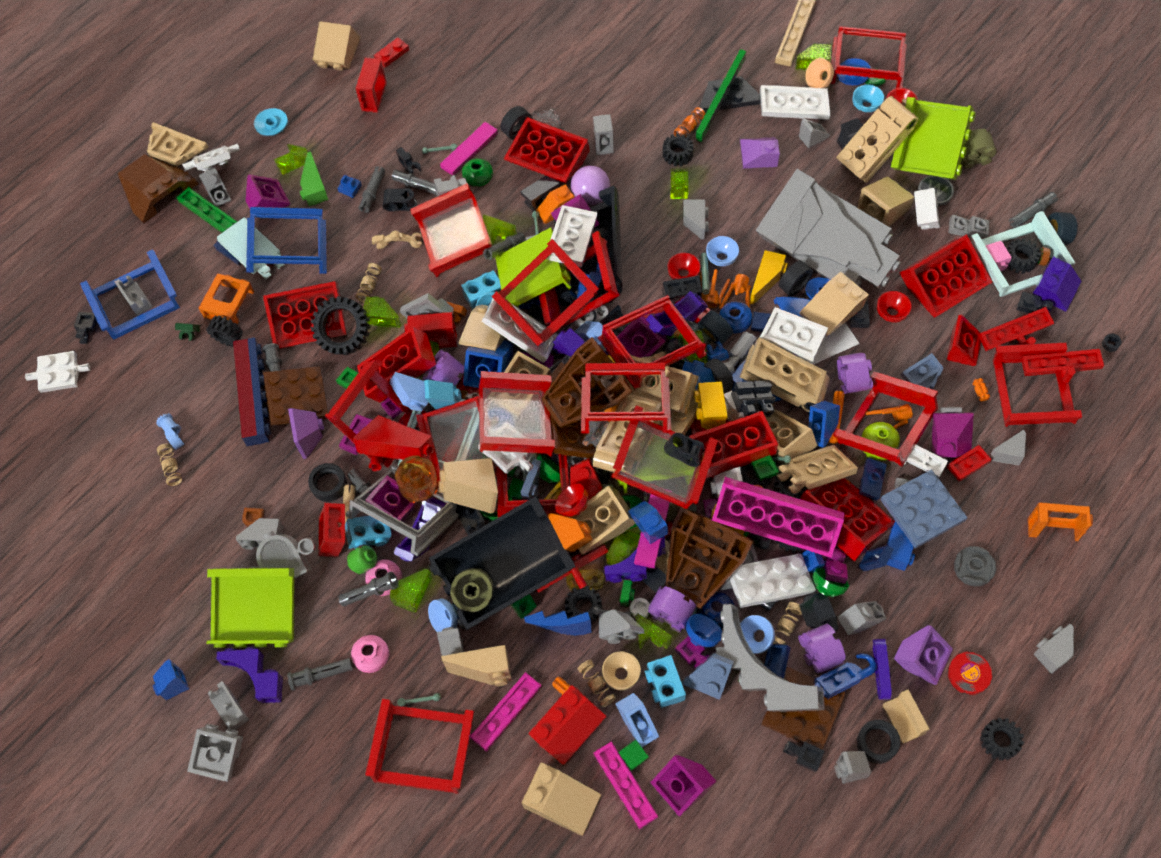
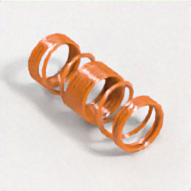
[674,107,705,138]

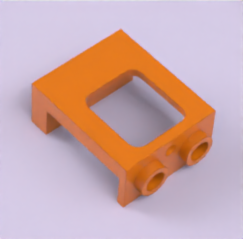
[198,273,254,324]
[1028,503,1093,541]

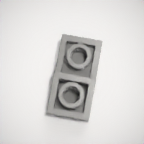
[948,215,989,237]

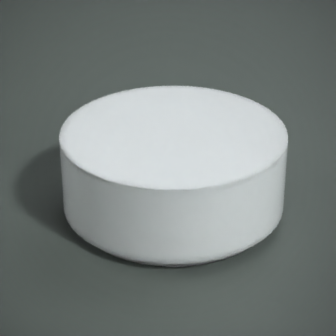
[630,598,650,620]

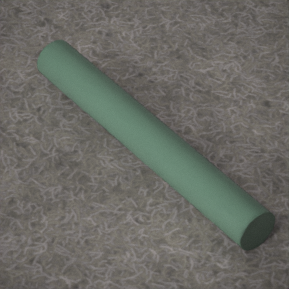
[701,253,710,295]

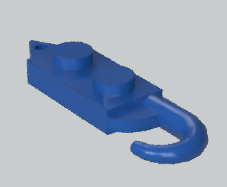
[814,654,877,699]

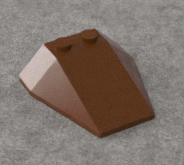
[118,154,199,223]
[541,337,632,428]
[665,507,754,608]

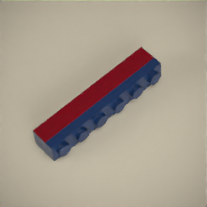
[233,337,271,446]

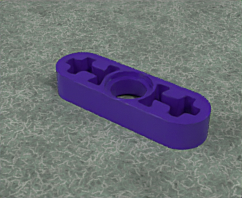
[872,639,892,700]

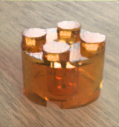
[395,456,438,503]

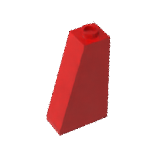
[353,415,435,463]

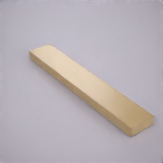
[775,0,816,67]

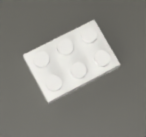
[760,307,828,361]

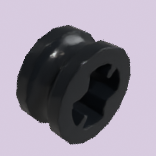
[1102,333,1122,352]

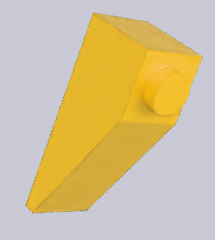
[750,250,788,305]

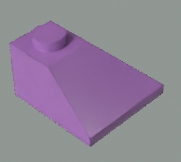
[740,137,780,168]
[288,408,324,459]
[894,625,953,685]

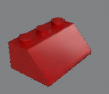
[528,685,607,765]

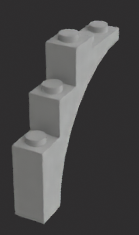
[715,604,824,712]

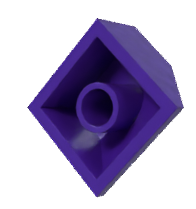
[1032,256,1081,312]

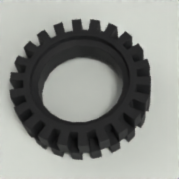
[311,297,371,355]

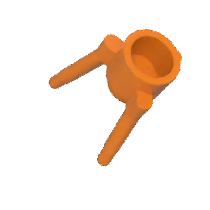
[700,269,730,308]
[719,274,751,309]
[866,404,913,429]

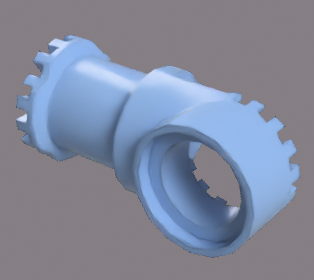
[156,413,184,450]

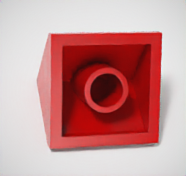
[946,314,981,366]

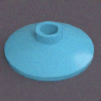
[254,108,288,136]

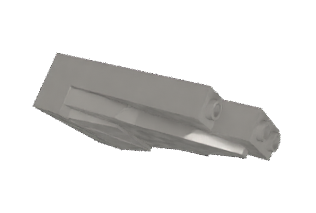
[756,169,901,290]

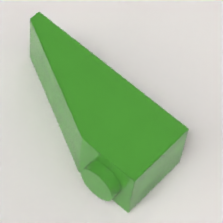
[300,151,328,206]

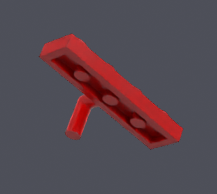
[978,307,1054,352]
[1021,349,1104,384]
[536,544,608,592]

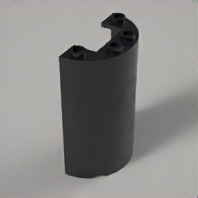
[554,185,623,306]
[429,496,576,630]

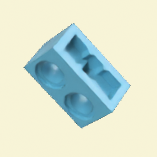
[461,270,501,310]
[345,516,391,549]
[645,655,686,708]

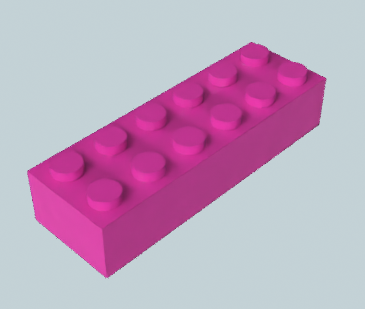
[712,477,844,557]

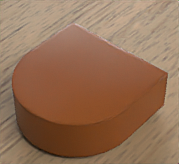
[242,507,265,527]

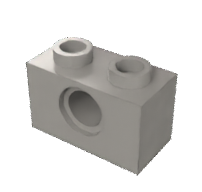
[593,114,614,155]

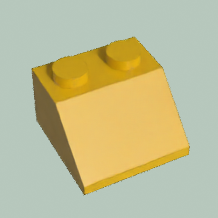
[694,382,727,430]

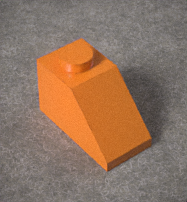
[536,184,574,224]
[547,513,593,552]

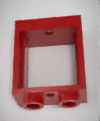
[355,58,387,113]
[404,312,457,349]
[318,503,345,557]

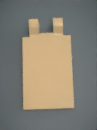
[777,445,858,494]

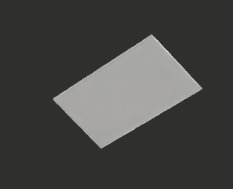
[799,323,859,364]

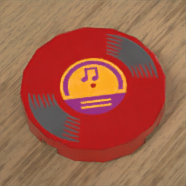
[948,652,992,695]

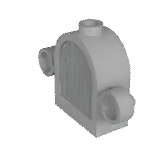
[250,531,316,579]

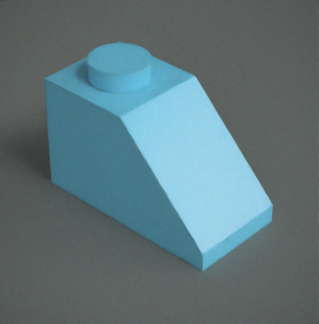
[424,380,461,410]

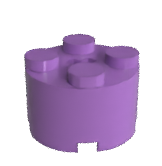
[422,350,464,385]
[837,353,873,394]
[648,586,696,633]
[798,624,845,673]

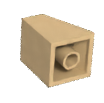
[313,22,360,70]
[857,176,914,227]
[438,458,498,513]

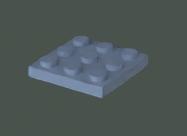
[880,469,967,549]

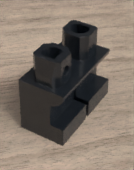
[731,380,776,417]

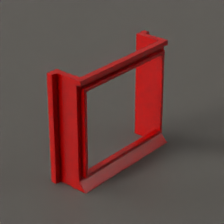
[830,26,907,88]
[539,231,619,329]
[491,239,599,346]
[598,295,707,390]
[993,343,1082,427]
[325,360,426,468]
[581,363,671,433]
[833,371,938,467]
[496,433,569,518]
[365,699,474,794]

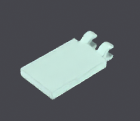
[217,218,285,279]

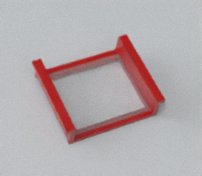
[410,183,492,277]
[479,371,555,456]
[416,396,497,489]
[611,405,718,509]

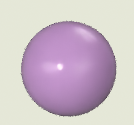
[571,166,610,206]

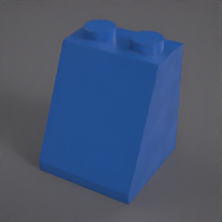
[463,340,514,388]

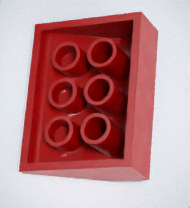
[504,117,590,183]
[899,234,992,318]
[263,281,347,349]
[800,478,895,561]

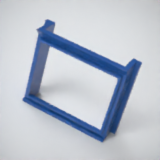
[246,207,327,274]
[80,249,180,340]

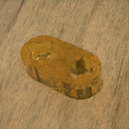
[566,569,604,591]

